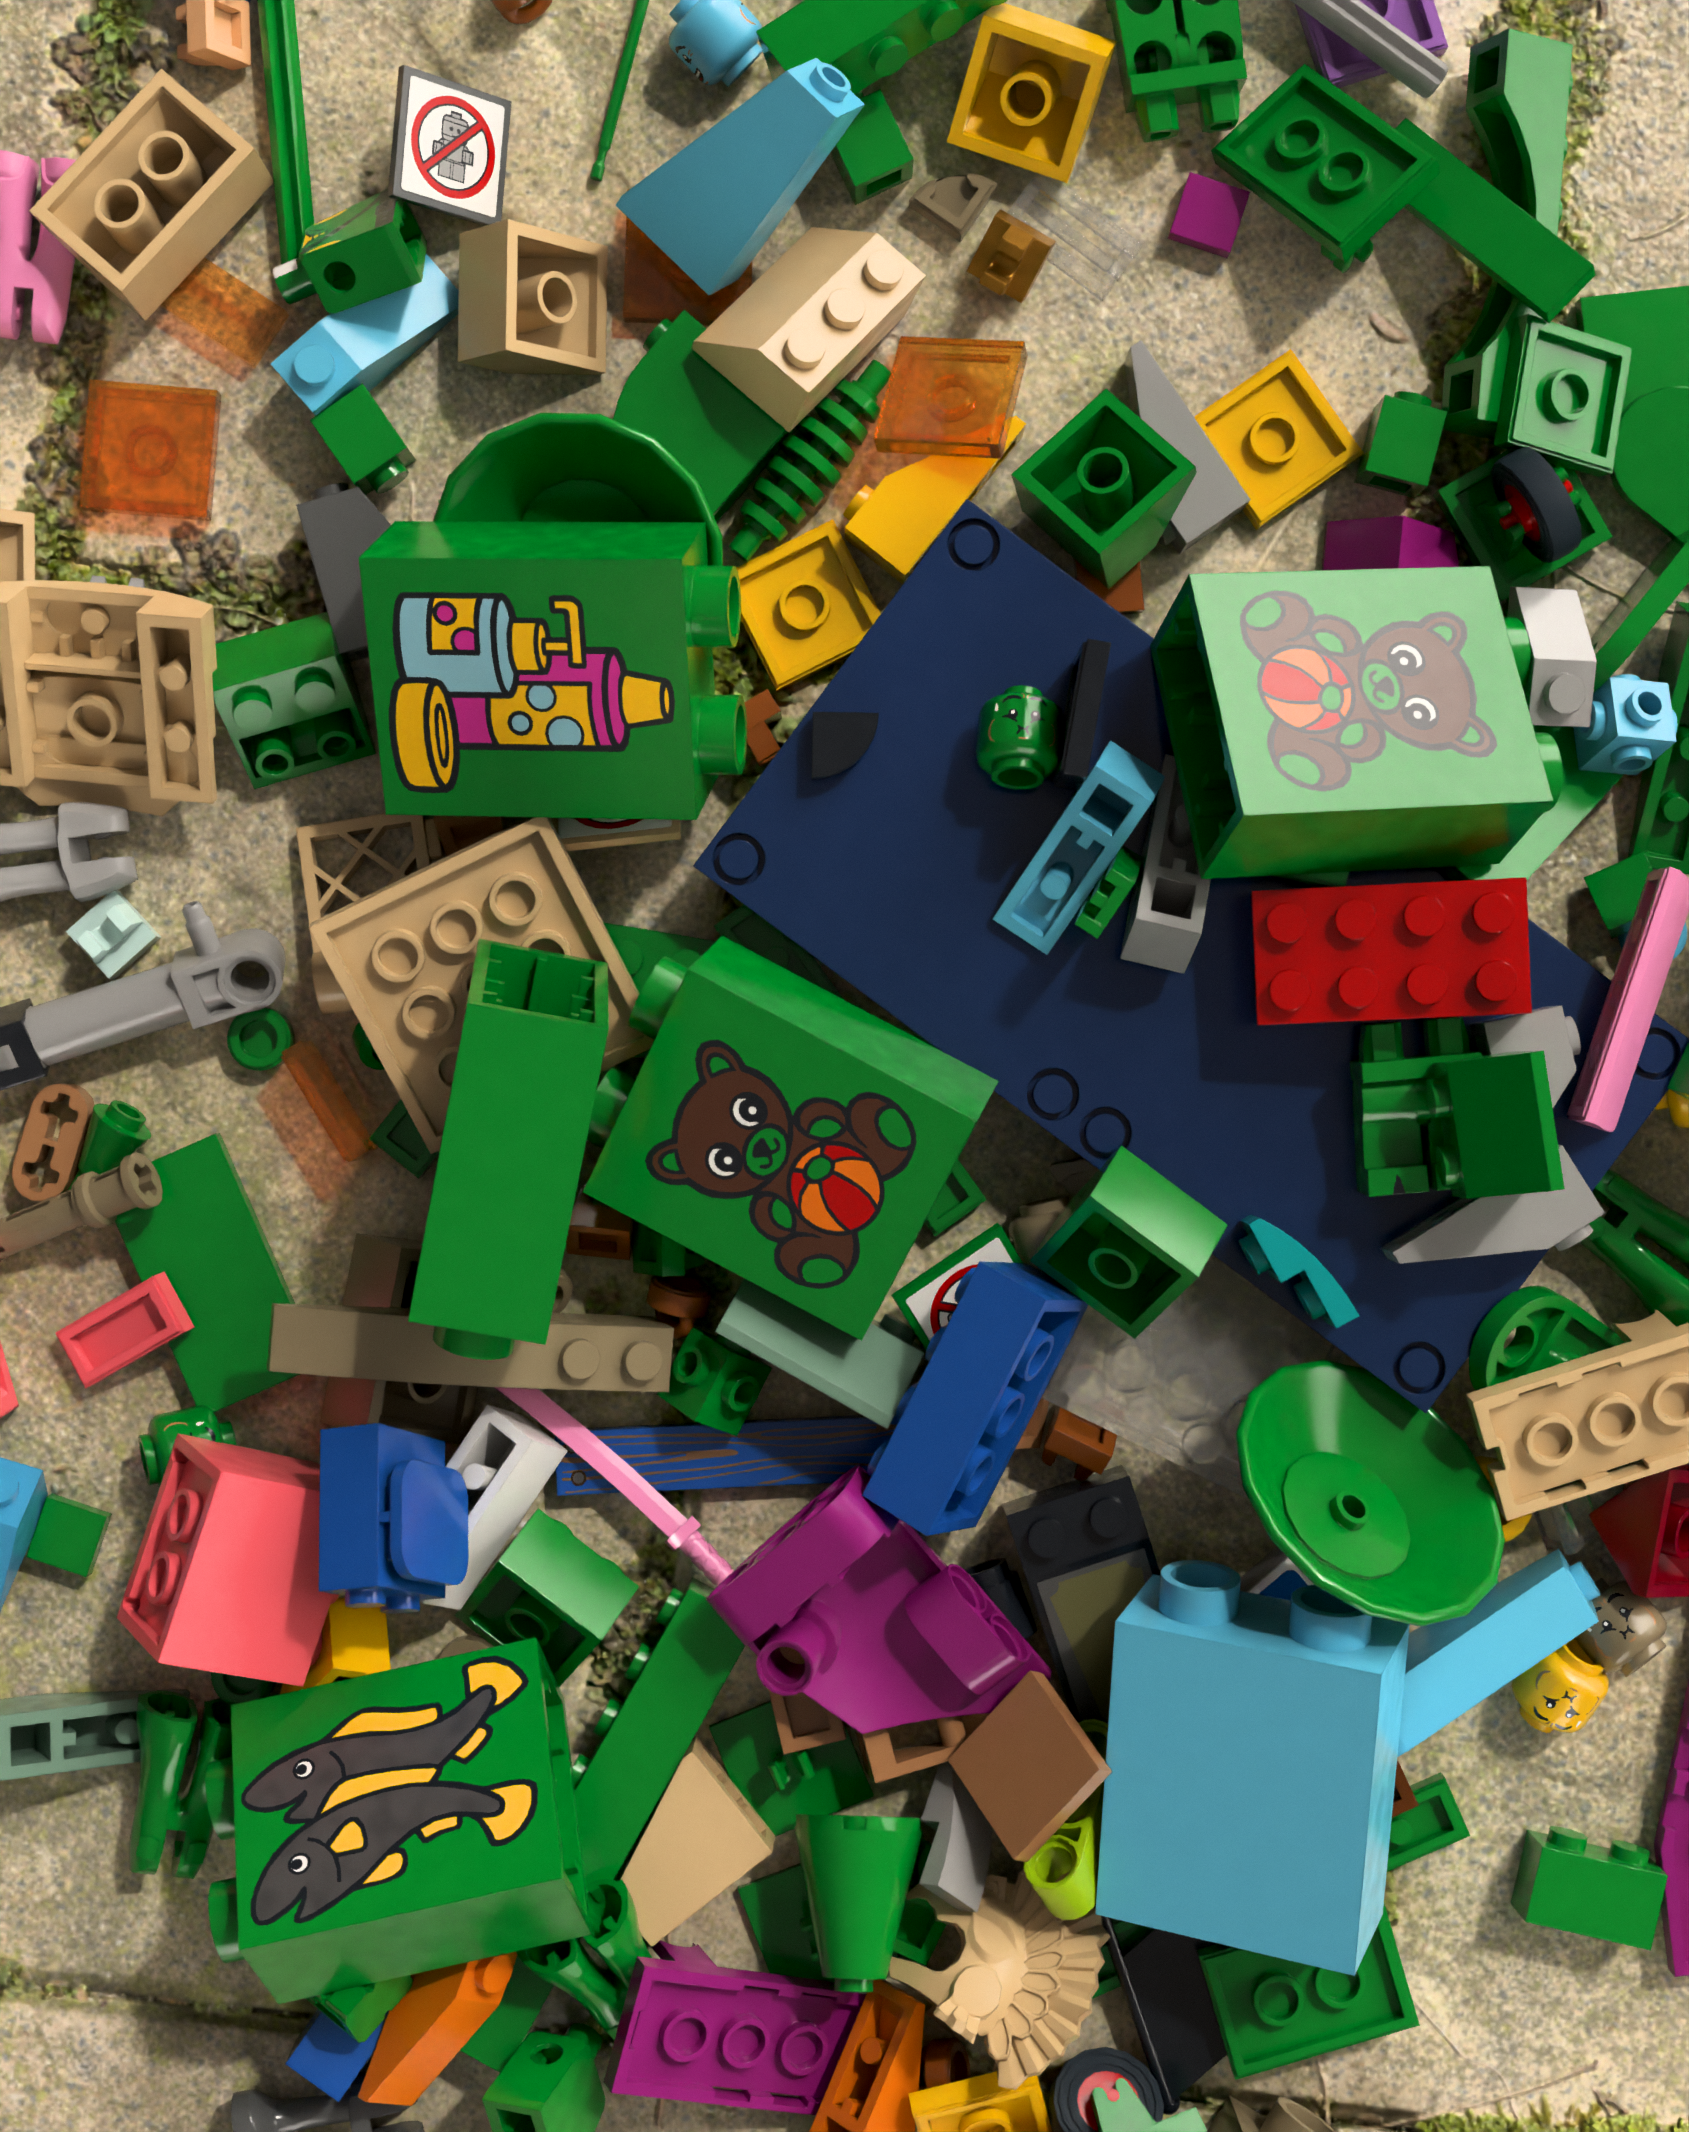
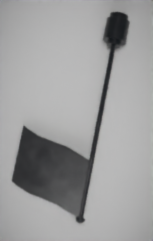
[965,1558,1227,2115]

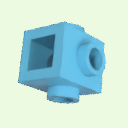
[1573,674,1678,775]

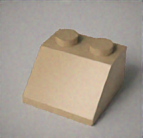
[457,219,608,375]

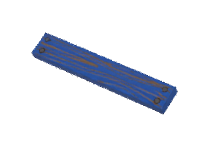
[554,1414,900,1496]

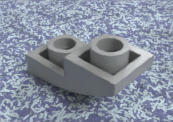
[919,1761,992,1912]

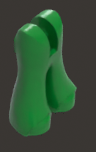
[1579,1169,1689,1326]
[129,1690,232,1879]
[516,1879,652,2040]

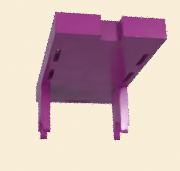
[603,1940,867,2115]

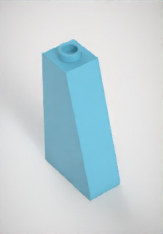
[616,58,865,295]
[1397,1548,1601,1757]

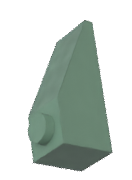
[0,1689,192,1781]

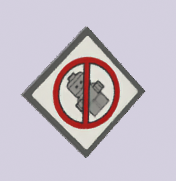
[388,65,512,226]

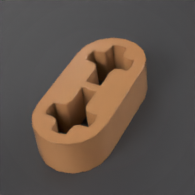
[12,1083,95,1201]

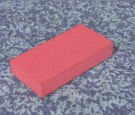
[55,1271,195,1389]

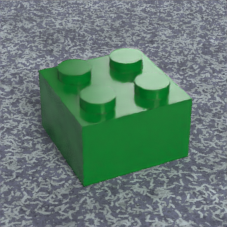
[1030,1145,1228,1339]

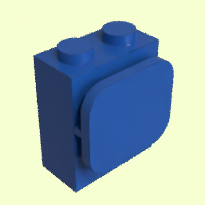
[319,1423,469,1614]

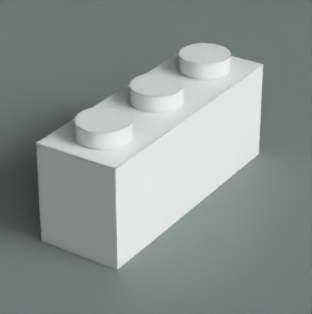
[420,1404,568,1610]

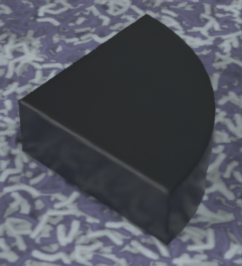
[812,712,879,780]

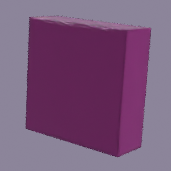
[1167,172,1250,258]

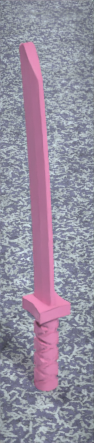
[494,1387,734,1586]

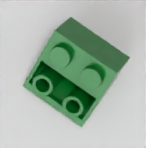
[212,612,376,789]

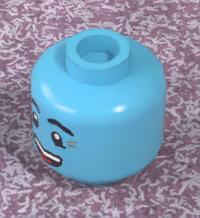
[669,0,763,87]

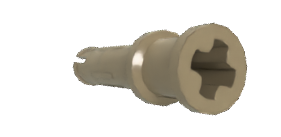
[0,1152,163,1262]

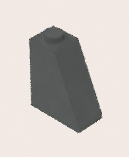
[296,483,391,662]

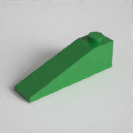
[1628,601,1689,874]

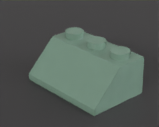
[715,1278,924,1429]

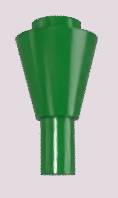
[67,1100,151,1190]

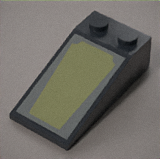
[1002,1465,1160,1724]

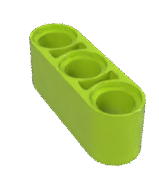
[1024,1719,1108,1920]

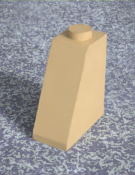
[617,1736,775,1947]

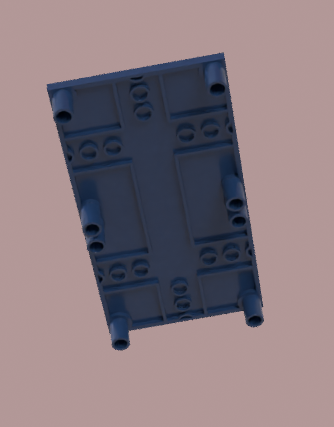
[693,499,1689,1413]

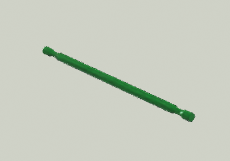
[590,0,649,181]

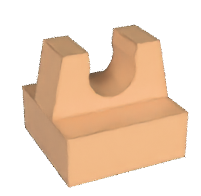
[176,0,251,71]

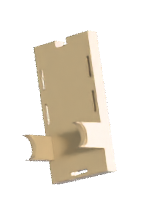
[1466,1309,1689,1521]

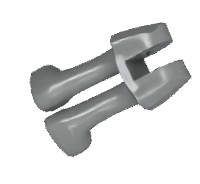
[0,802,138,903]

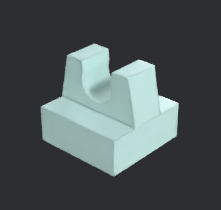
[66,890,161,980]

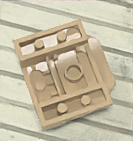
[0,580,217,817]

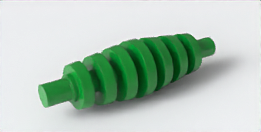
[728,359,893,562]

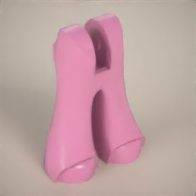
[0,150,76,345]

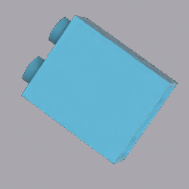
[1095,1560,1410,1976]

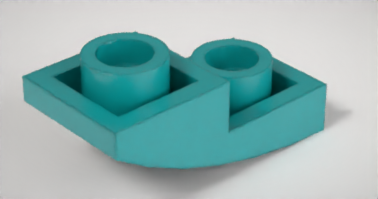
[1239,1215,1359,1329]

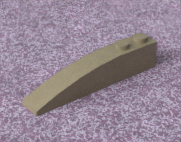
[267,1303,674,1392]

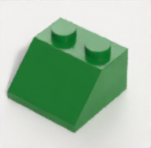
[1011,389,1197,590]
[1426,1051,1565,1199]
[454,1508,639,1687]

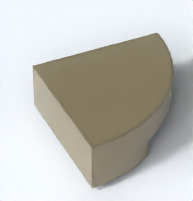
[909,174,998,242]

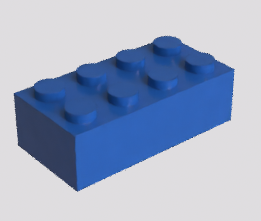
[862,1261,1088,1536]

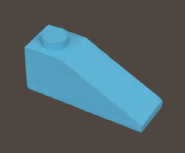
[270,254,459,416]
[993,740,1165,955]

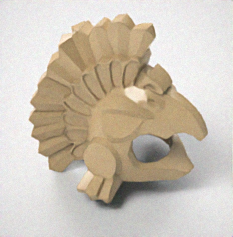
[889,1870,1111,2090]

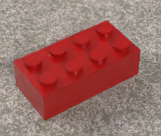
[1251,877,1532,1025]

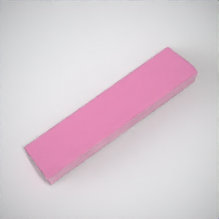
[1567,867,1689,1132]

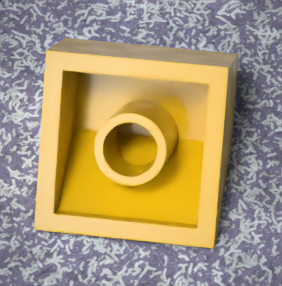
[947,3,1117,183]

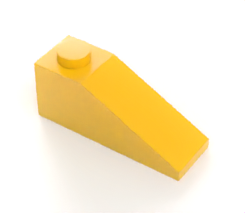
[843,416,1026,585]

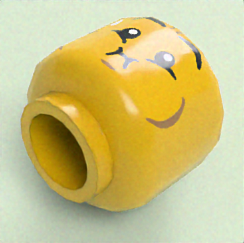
[1511,1639,1609,1733]

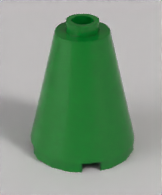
[794,1814,923,1992]

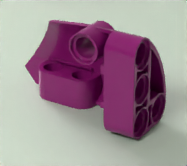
[706,1464,1052,1734]

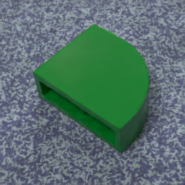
[613,310,798,524]

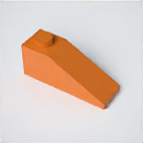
[358,1951,517,2106]
[809,1979,925,2132]

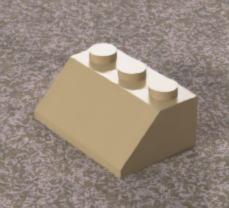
[29,69,274,321]
[691,227,926,433]

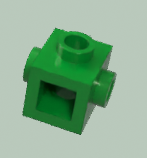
[656,1327,772,1436]

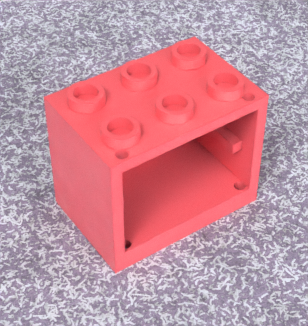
[116,1433,339,1687]

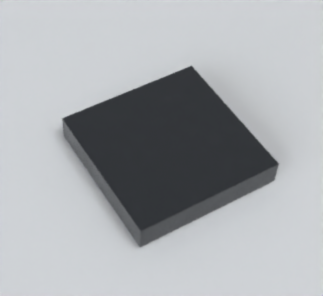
[1052,639,1111,790]

